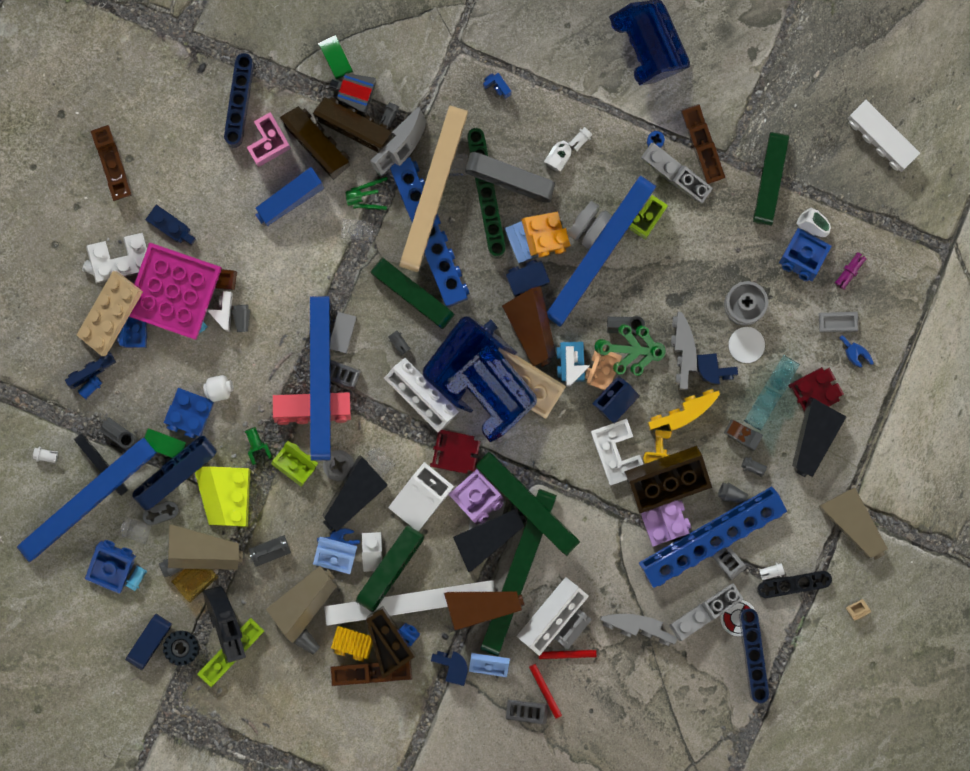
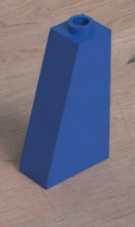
[255,167,324,226]

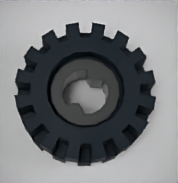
[163,631,199,666]

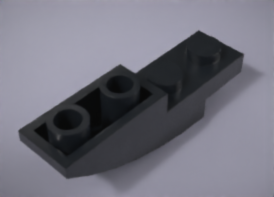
[202,586,246,664]

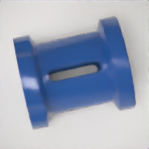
[647,131,665,148]

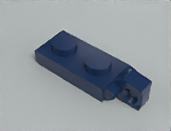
[145,204,196,245]
[65,351,116,389]

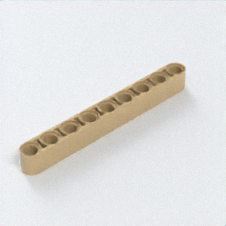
[399,105,468,272]

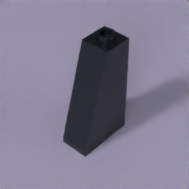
[792,397,846,478]
[322,455,388,532]
[453,509,526,572]

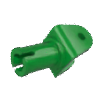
[245,427,273,465]

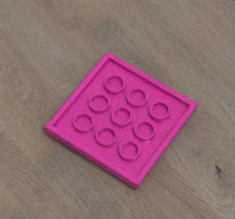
[129,242,222,340]

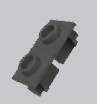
[249,535,291,567]

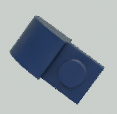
[697,353,738,385]
[431,651,468,686]

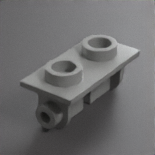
[554,609,592,649]

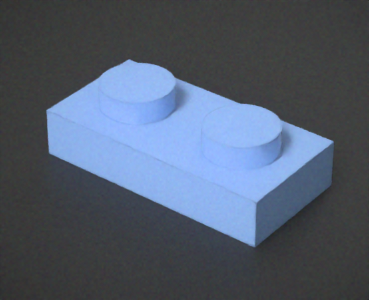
[469,653,510,677]

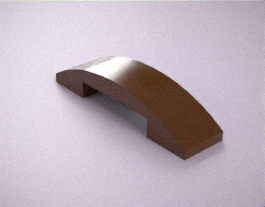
[91,125,132,201]

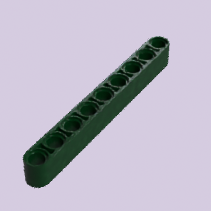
[480,489,557,657]

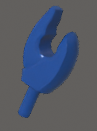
[839,335,874,368]
[317,528,360,546]

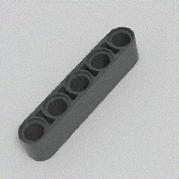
[465,152,555,203]

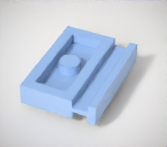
[504,221,538,264]
[313,537,357,574]

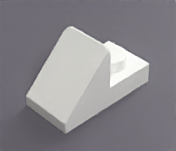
[207,291,233,332]
[565,346,590,387]
[362,532,382,572]

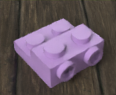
[449,469,505,525]
[640,500,691,547]

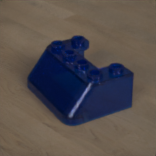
[609,0,690,86]
[441,345,537,442]

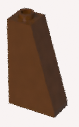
[502,286,557,367]
[444,592,525,630]

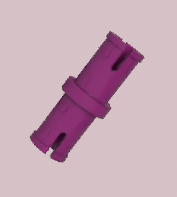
[835,252,867,290]

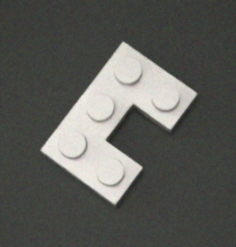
[86,233,147,283]
[591,419,643,486]

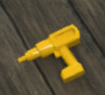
[643,430,672,464]

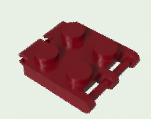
[788,367,844,412]
[430,430,481,474]

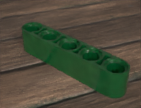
[753,132,789,226]
[370,257,455,329]
[356,525,425,612]

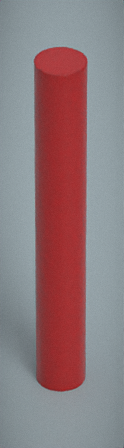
[538,650,596,659]
[529,663,562,719]

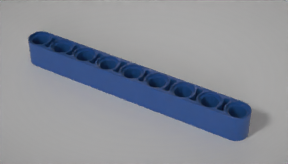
[547,175,656,327]
[310,296,331,461]
[17,438,156,562]

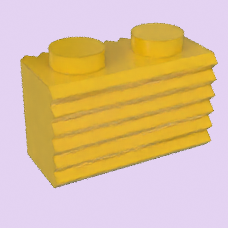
[331,626,373,662]

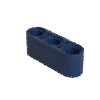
[125,613,172,671]

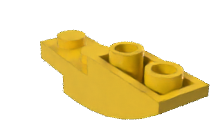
[647,389,720,431]

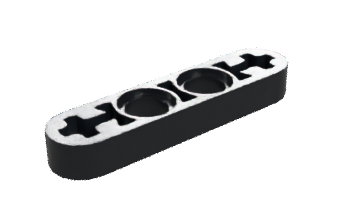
[74,433,129,496]
[757,571,832,598]

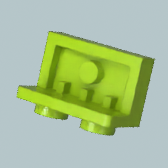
[271,441,318,487]

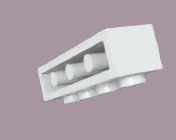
[848,100,920,172]
[384,358,459,432]
[516,577,589,656]

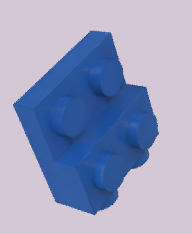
[779,228,831,281]
[163,388,214,439]
[85,540,136,594]

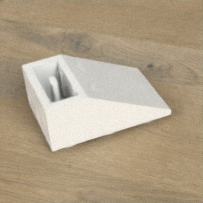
[388,462,454,531]

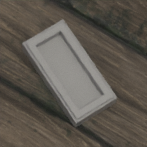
[330,312,357,354]
[819,312,858,333]

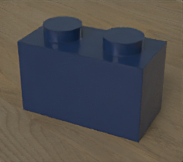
[506,260,550,298]
[592,376,640,424]

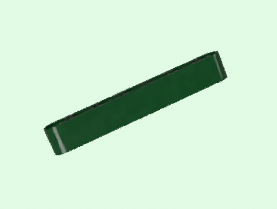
[467,128,506,259]
[476,452,580,556]

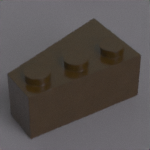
[366,606,416,679]

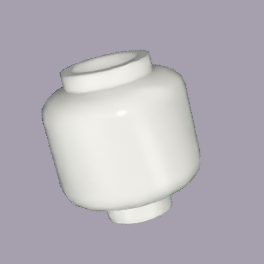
[203,375,233,402]

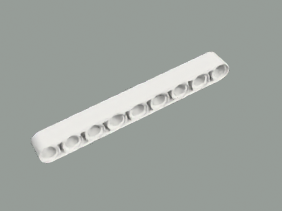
[324,580,495,626]

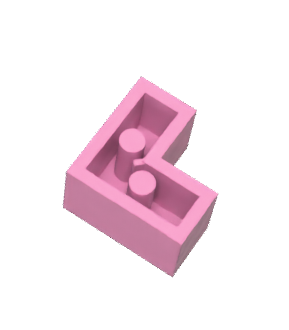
[247,112,291,167]

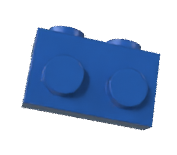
[117,317,147,348]

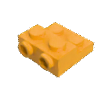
[521,211,571,258]

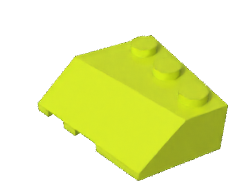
[195,467,251,527]

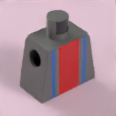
[329,74,376,115]

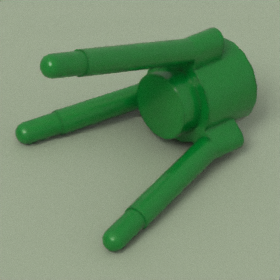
[345,177,388,210]

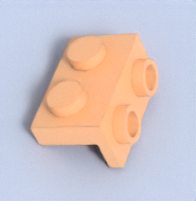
[585,348,622,390]

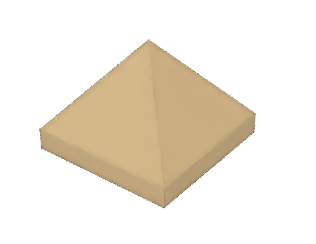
[846,599,871,621]

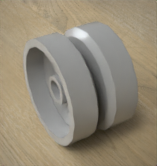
[568,200,613,250]
[724,281,768,326]

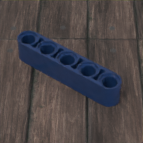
[224,53,254,148]
[132,436,217,510]
[739,608,769,703]

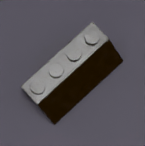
[313,97,393,153]
[280,106,350,180]

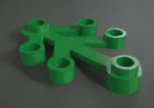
[594,324,666,376]

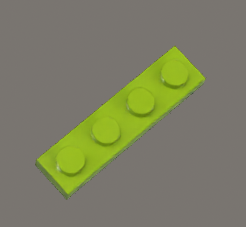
[197,618,265,687]

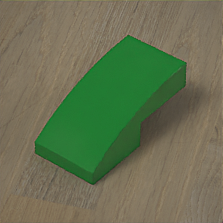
[318,35,353,79]
[144,428,186,458]

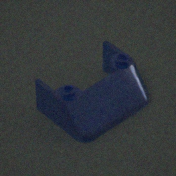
[423,316,517,413]

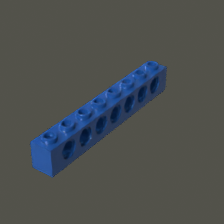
[390,157,470,308]
[639,486,787,588]

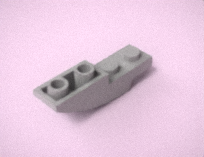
[370,107,427,176]
[641,143,713,203]
[671,312,697,391]
[669,583,744,642]
[600,614,677,646]

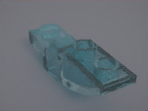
[744,355,800,431]

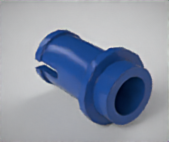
[78,375,102,399]

